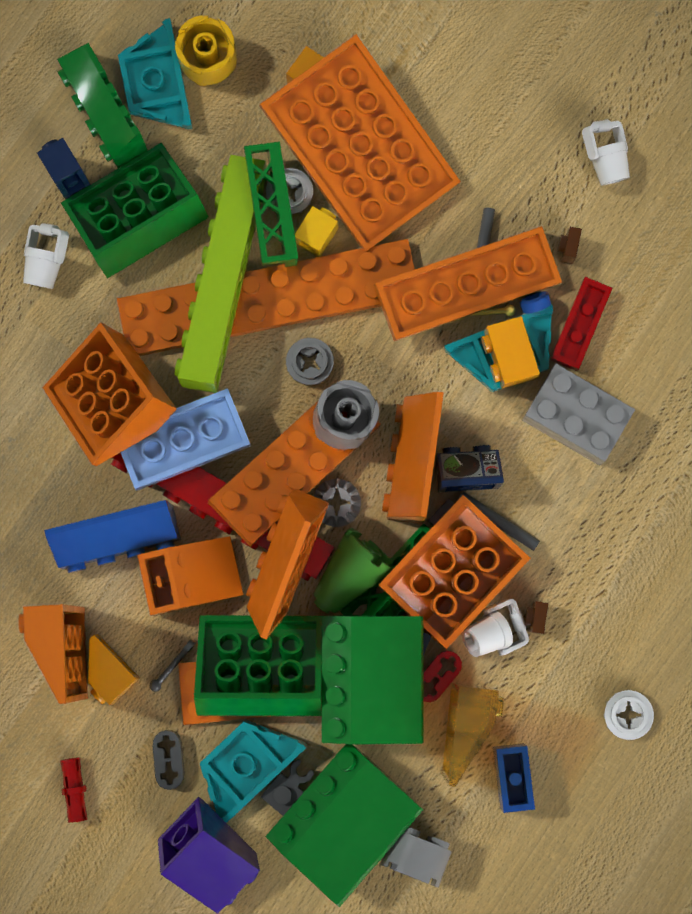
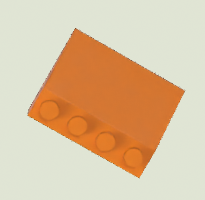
[42,322,177,466]
[382,392,444,524]
[246,489,329,640]
[378,495,531,649]
[19,604,88,704]

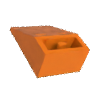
[137,536,244,616]

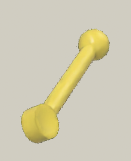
[458,305,516,320]

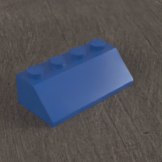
[44,500,181,573]

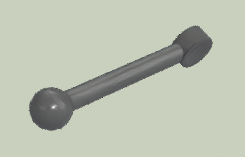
[149,640,196,692]

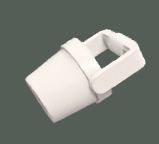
[582,119,630,186]
[23,223,69,289]
[462,599,529,657]

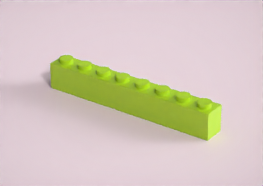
[175,155,268,393]

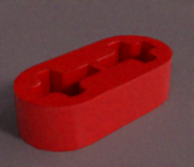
[423,651,462,703]

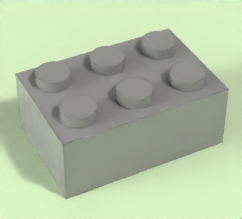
[522,364,635,466]

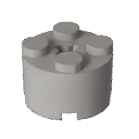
[313,380,379,450]
[380,827,452,888]

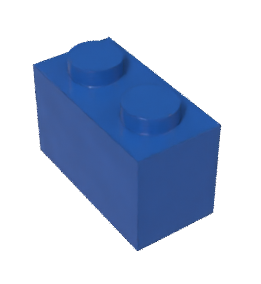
[493,743,535,813]

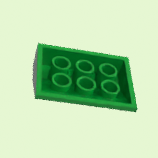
[61,142,209,279]
[194,615,322,716]
[322,615,424,744]
[265,744,423,907]

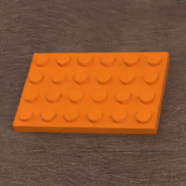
[259,34,461,252]

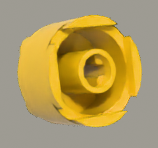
[175,15,237,86]

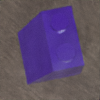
[158,797,260,914]

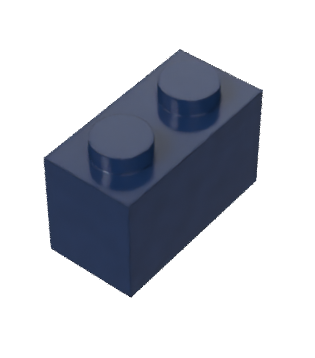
[37,138,91,200]

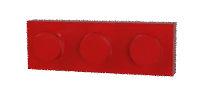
[550,277,613,371]

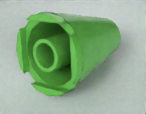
[313,528,395,613]

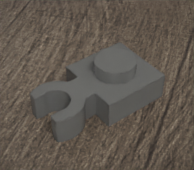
[261,759,314,816]

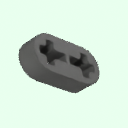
[153,730,185,790]

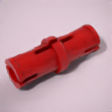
[60,757,88,823]

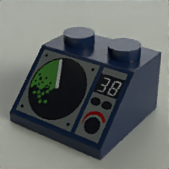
[436,445,504,493]

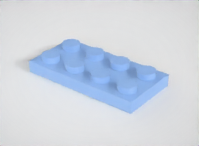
[120,388,251,491]

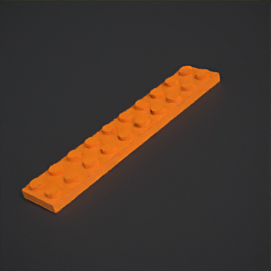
[117,239,415,356]

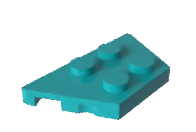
[118,18,193,130]
[444,304,553,392]
[199,720,308,823]

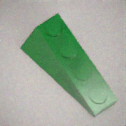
[57,43,148,168]

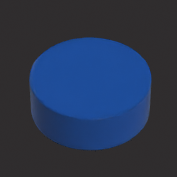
[520,291,551,314]

